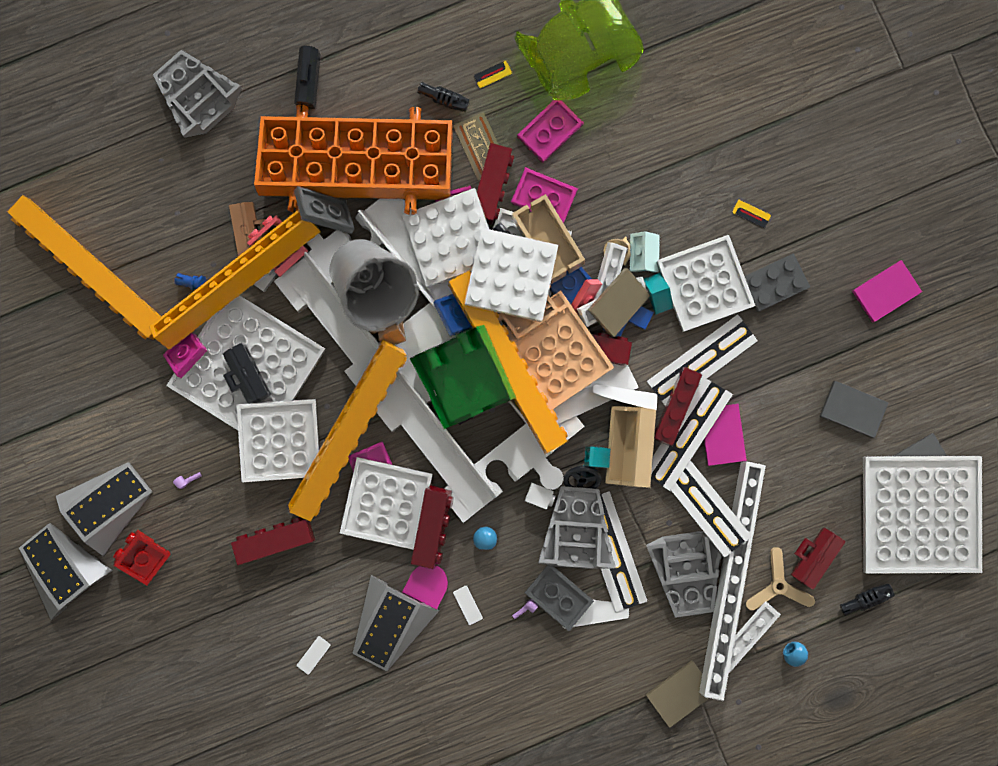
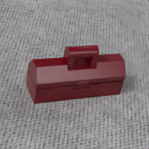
[791,527,846,590]

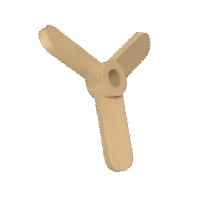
[746,547,815,611]

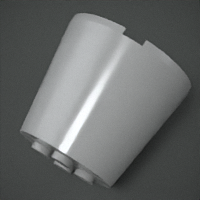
[329,239,419,331]

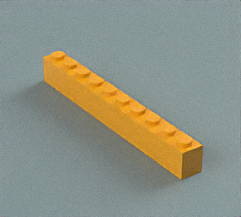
[7,195,162,340]
[149,209,320,350]
[448,270,568,454]
[288,340,407,522]

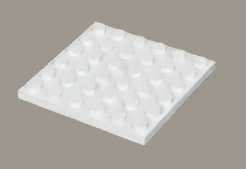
[166,295,326,430]
[863,456,982,573]

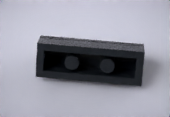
[294,45,321,109]
[222,342,271,404]

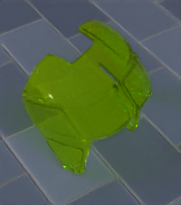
[515,0,644,100]

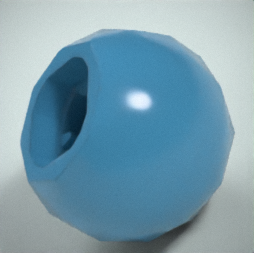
[473,527,497,550]
[783,642,808,667]

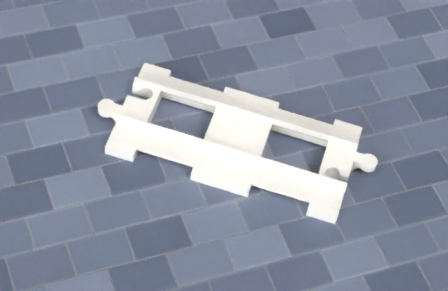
[274,198,585,523]

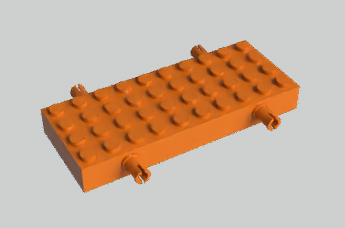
[254,104,453,215]

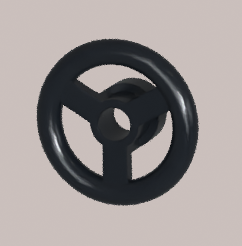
[563,465,602,489]

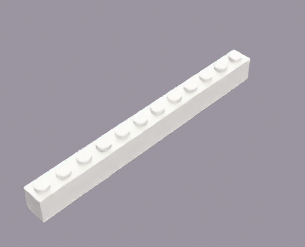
[699,462,766,700]

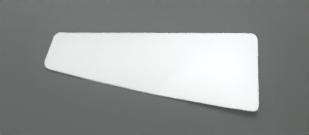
[593,384,657,409]
[563,600,629,629]

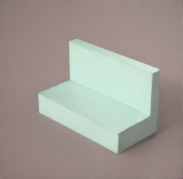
[630,231,659,273]

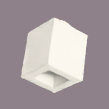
[525,482,555,509]

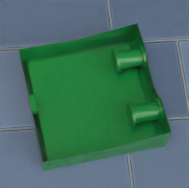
[409,325,516,429]

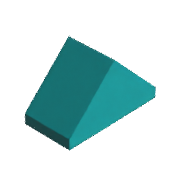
[644,273,673,315]
[584,447,611,468]

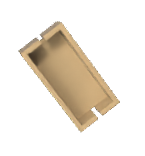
[512,194,585,284]
[605,406,656,487]

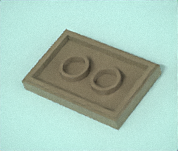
[588,268,651,337]
[646,660,709,728]

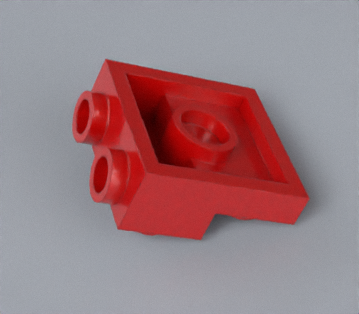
[113,530,171,586]

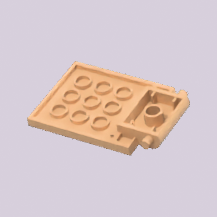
[498,285,614,410]

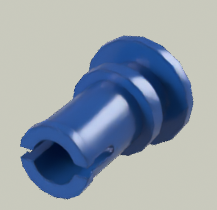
[175,273,206,291]

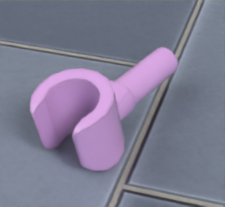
[173,472,202,489]
[512,599,538,619]

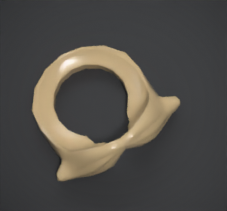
[603,237,631,266]

